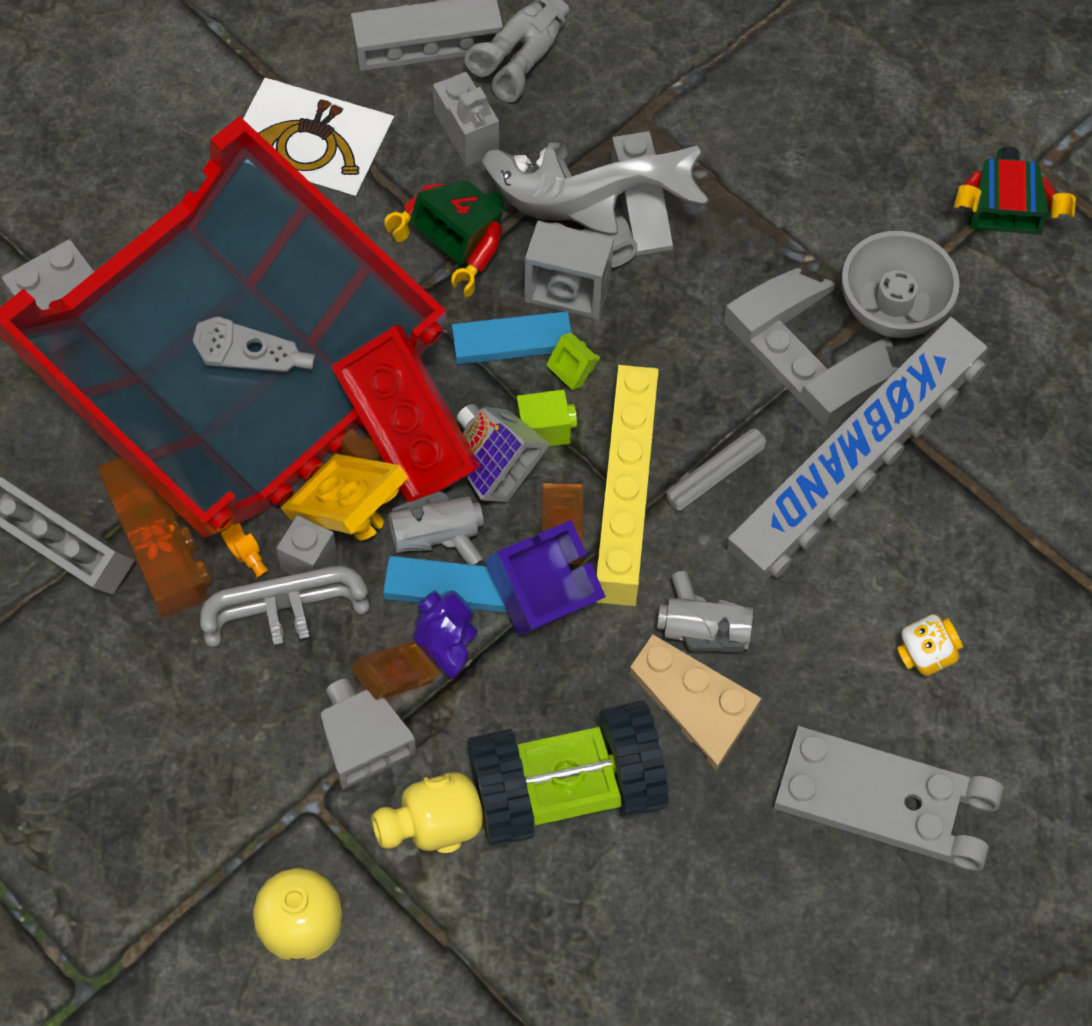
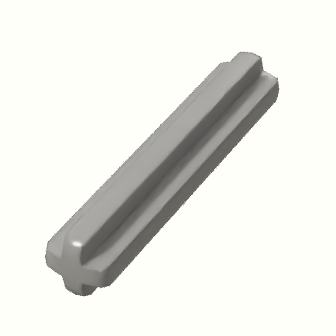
[666,429,766,510]

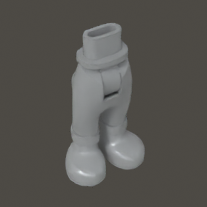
[464,0,570,102]

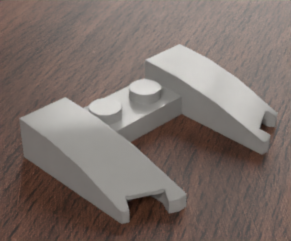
[723,268,899,429]

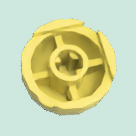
[253,867,343,960]

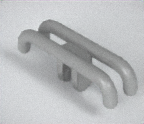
[200,566,370,647]

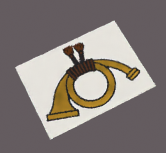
[243,78,394,196]

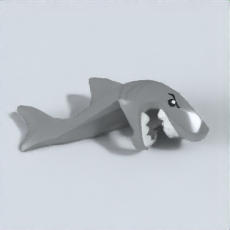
[481,143,709,235]

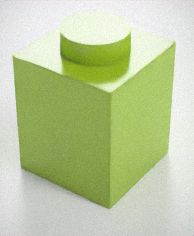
[517,390,577,446]

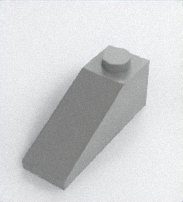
[611,131,673,256]

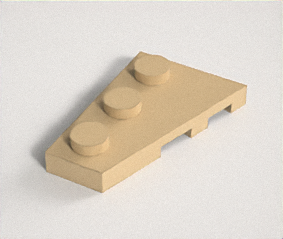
[630,635,761,771]

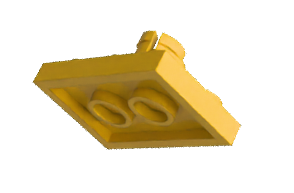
[281,454,409,540]

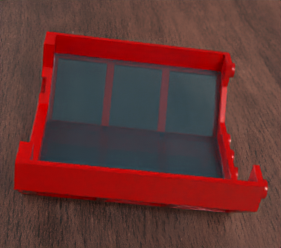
[0,116,446,538]

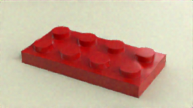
[331,325,481,502]

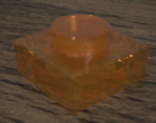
[340,429,381,461]

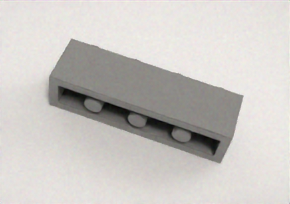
[351,0,503,71]
[0,474,135,595]

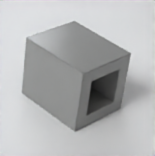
[276,515,337,575]

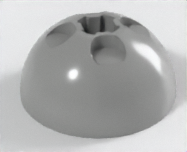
[842,231,960,338]

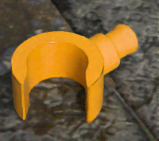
[221,523,268,578]

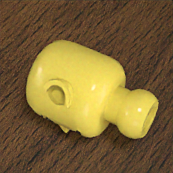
[371,772,484,853]

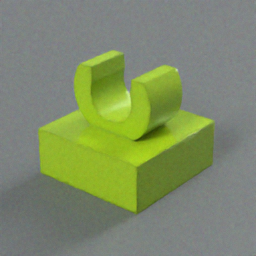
[546,333,600,390]

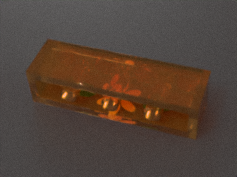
[98,449,211,619]

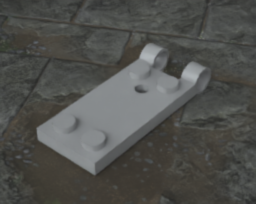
[774,726,1004,871]

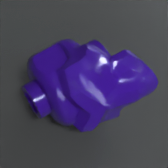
[413,590,478,678]

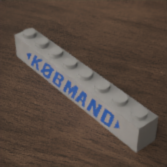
[727,317,988,584]

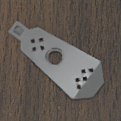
[192,316,316,372]

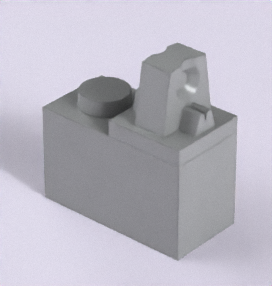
[433,72,499,166]

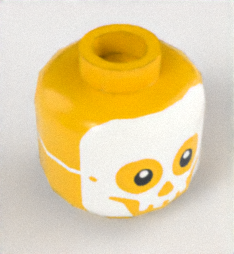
[897,614,964,676]

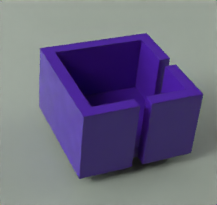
[485,520,606,636]

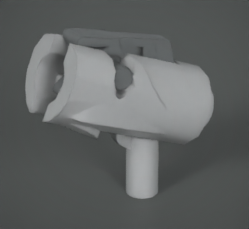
[388,491,484,565]
[657,571,753,652]

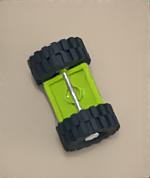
[467,700,669,847]

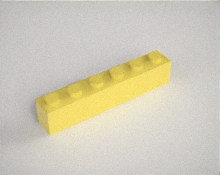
[597,365,658,606]

